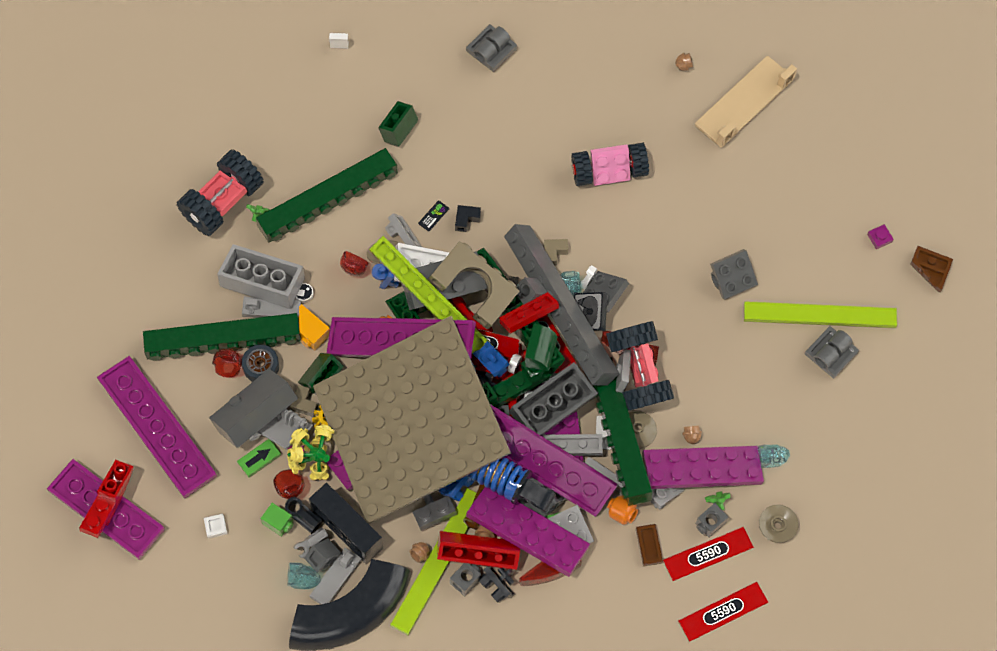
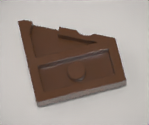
[910,246,953,293]

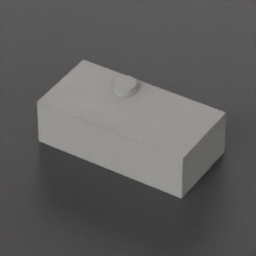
[217,244,305,309]

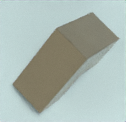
[544,239,568,266]
[290,385,318,417]

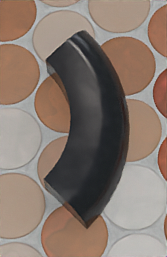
[289,559,411,651]

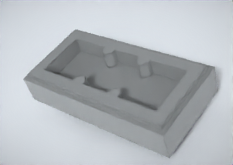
[616,349,631,393]

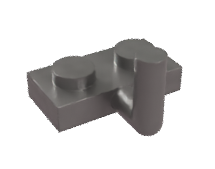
[413,494,457,531]

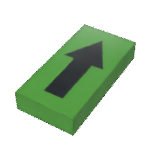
[237,439,281,478]

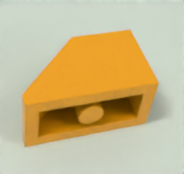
[299,304,330,351]

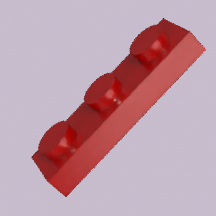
[499,292,559,334]

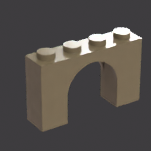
[427,241,519,329]

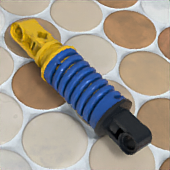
[466,458,556,512]

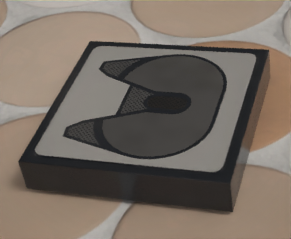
[574,292,608,331]

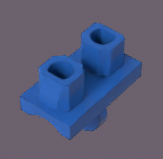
[372,264,399,290]
[473,341,510,377]
[438,476,475,501]

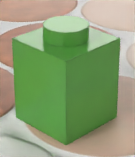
[260,503,293,537]

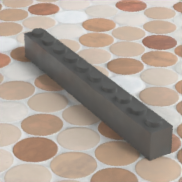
[504,224,619,385]

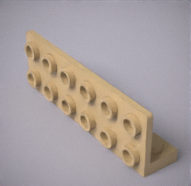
[695,56,797,148]

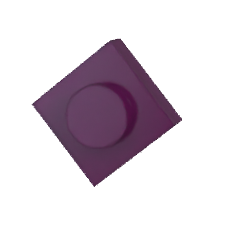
[867,224,894,250]

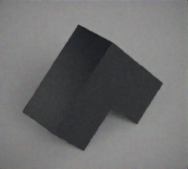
[455,205,481,232]

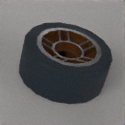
[242,345,279,382]

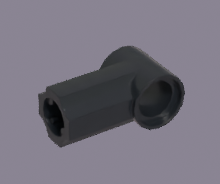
[285,497,322,534]

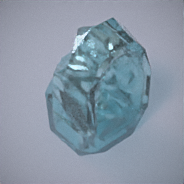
[560,271,581,297]
[758,444,790,468]
[287,563,320,589]

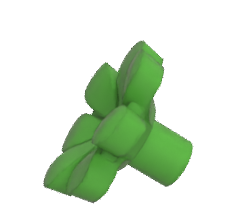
[246,204,270,222]
[705,491,730,510]

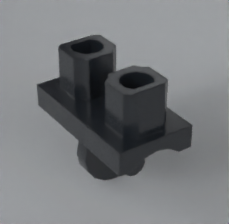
[479,566,515,603]

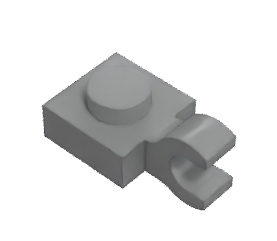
[293,528,328,558]

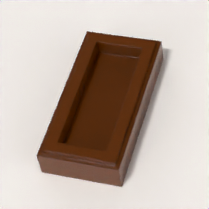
[635,524,663,567]

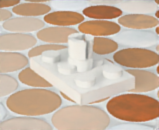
[394,243,449,282]

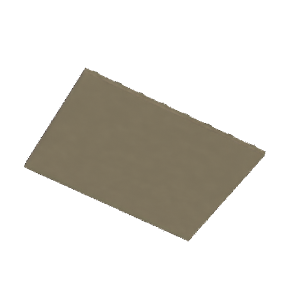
[313,316,511,524]

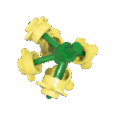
[287,425,335,480]

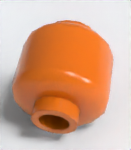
[607,495,638,525]

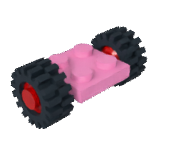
[571,142,649,186]

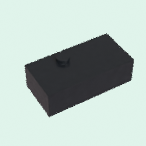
[309,482,383,565]

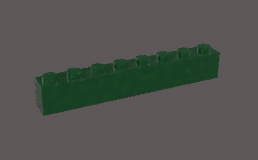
[256,148,398,243]
[143,313,301,361]
[587,357,652,506]

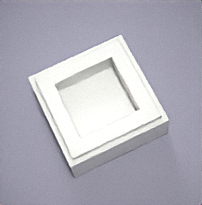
[329,33,349,49]
[204,514,227,539]

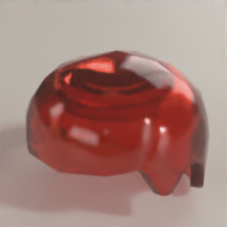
[340,251,369,276]
[212,349,242,378]
[273,469,305,499]

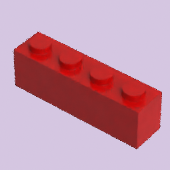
[437,531,520,570]

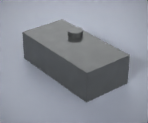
[402,251,487,310]
[509,362,598,436]
[209,369,298,448]

